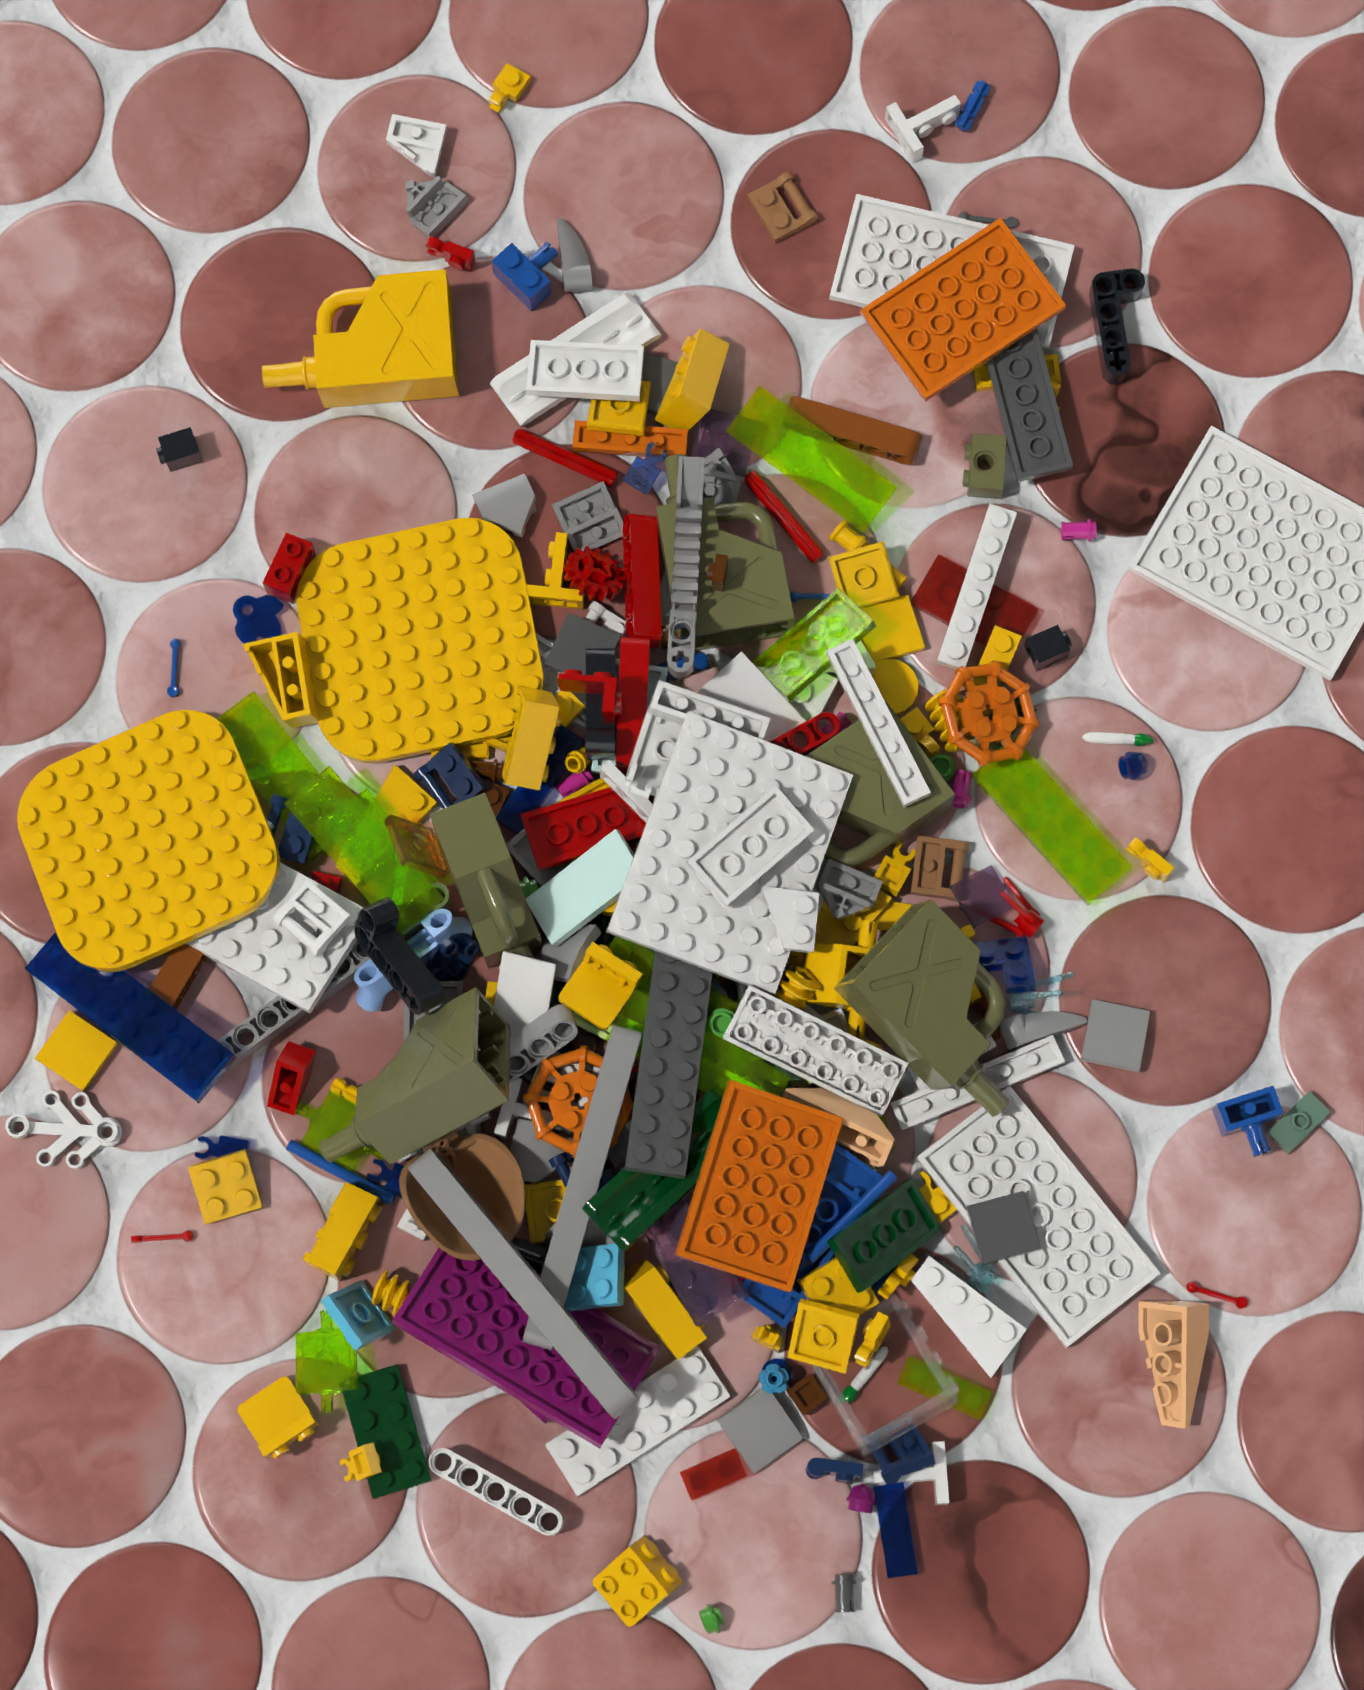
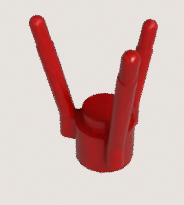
[969,877,1045,938]

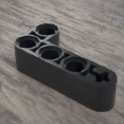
[1089,268,1145,385]
[585,648,616,760]
[354,897,445,1015]

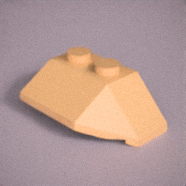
[782,1088,895,1168]

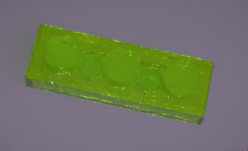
[896,1356,992,1421]

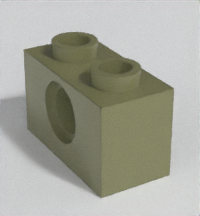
[962,433,1007,499]

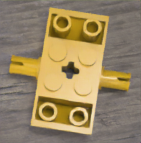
[803,920,879,1039]

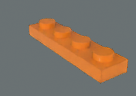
[572,420,688,458]

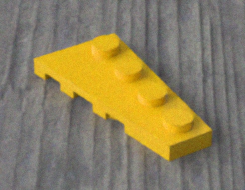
[335,764,438,888]

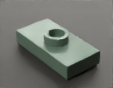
[1267,1091,1330,1154]

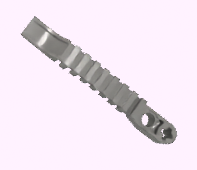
[667,456,705,679]

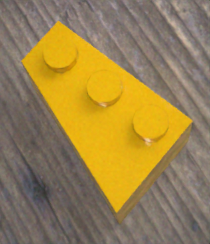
[655,328,730,431]
[242,632,319,728]
[502,686,562,790]
[302,1182,382,1282]
[624,1258,707,1360]

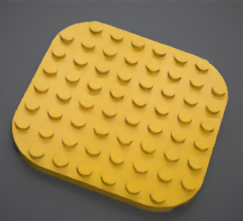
[297,518,545,763]
[17,710,280,972]

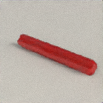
[512,428,618,487]
[744,470,824,563]

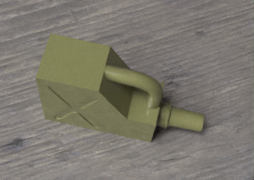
[656,454,794,651]
[806,701,955,866]
[429,793,542,969]
[834,899,1009,1117]
[319,987,510,1164]

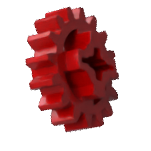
[563,546,626,602]

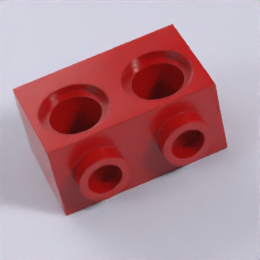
[262,532,316,604]

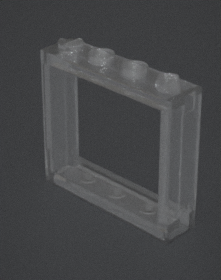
[809,1293,960,1457]

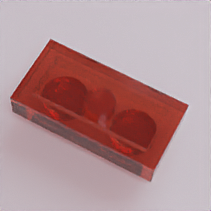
[679,1448,747,1501]

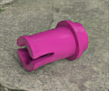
[1061,519,1097,542]
[555,769,594,798]
[952,770,973,809]

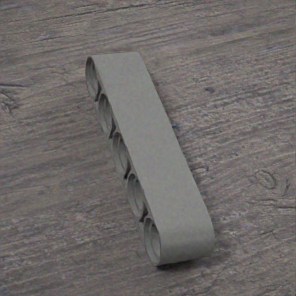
[509,1004,577,1084]

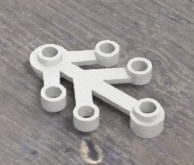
[5,1090,123,1170]

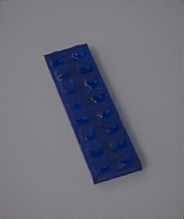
[25,932,237,1104]

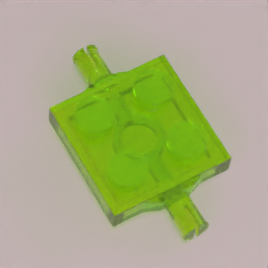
[295,1091,384,1172]
[295,1310,358,1413]

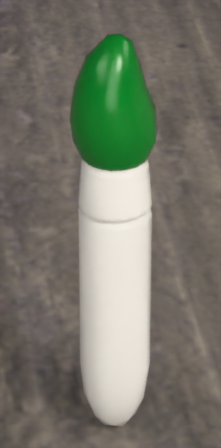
[1082,732,1154,746]
[839,1346,888,1405]

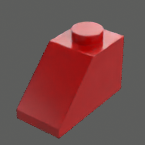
[267,1041,316,1116]

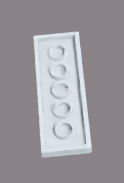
[545,1346,730,1497]

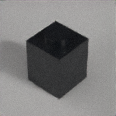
[156,427,203,472]
[1024,624,1072,671]

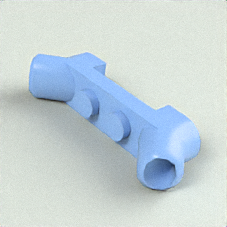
[354,909,473,1012]

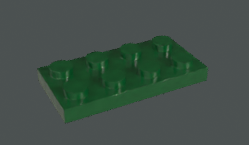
[827,1178,942,1293]
[339,1364,432,1500]

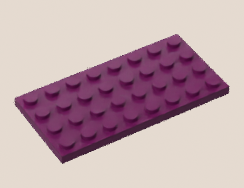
[392,1248,660,1449]

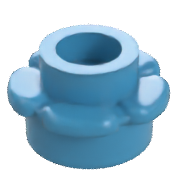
[759,1364,789,1394]

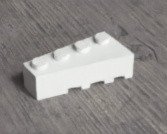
[911,1256,1027,1378]

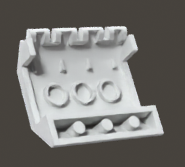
[624,680,770,801]

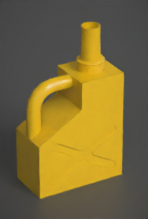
[262,269,459,408]

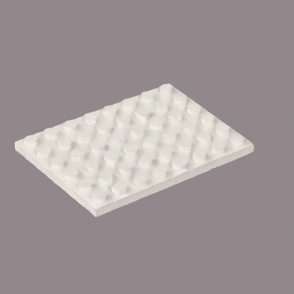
[1128,426,1364,681]
[606,711,853,995]

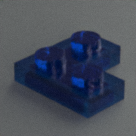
[973,936,1036,994]

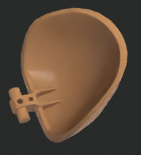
[399,1129,525,1261]

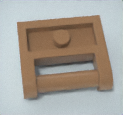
[747,171,819,244]
[910,835,970,902]

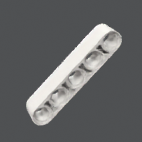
[429,1448,564,1536]

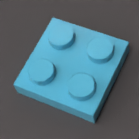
[566,1243,625,1311]
[321,1280,396,1351]

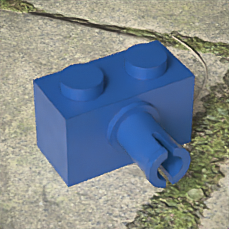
[491,242,558,312]
[1212,1085,1284,1157]

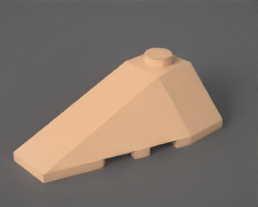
[1138,1301,1209,1429]

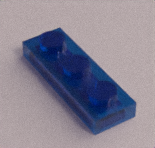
[873,1482,918,1579]

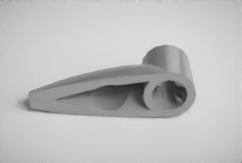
[557,218,593,292]
[999,1011,1088,1052]

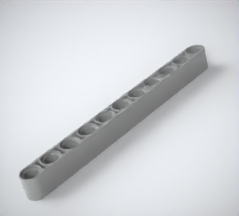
[184,883,451,1090]
[522,1025,642,1350]
[408,1147,639,1419]

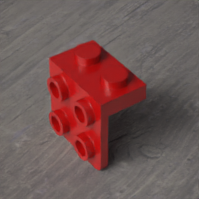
[557,669,623,724]

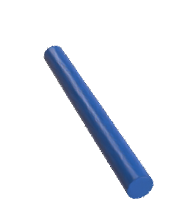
[286,1140,396,1205]
[805,1170,898,1263]

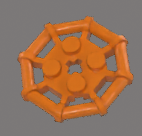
[938,660,1040,766]
[523,1045,634,1158]

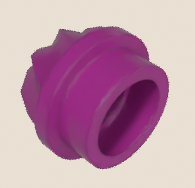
[846,1484,877,1514]

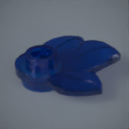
[233,595,284,644]

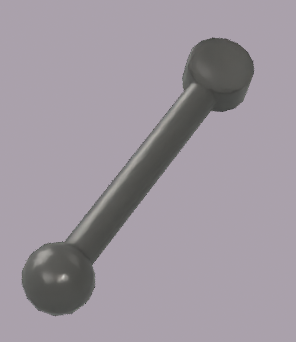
[958,212,1017,229]

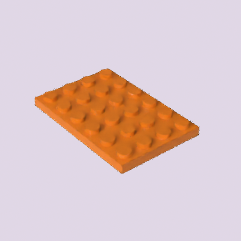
[860,217,1066,402]
[675,1080,843,1293]

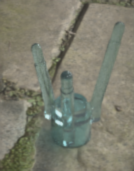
[1009,972,1074,1015]
[923,1224,998,1293]

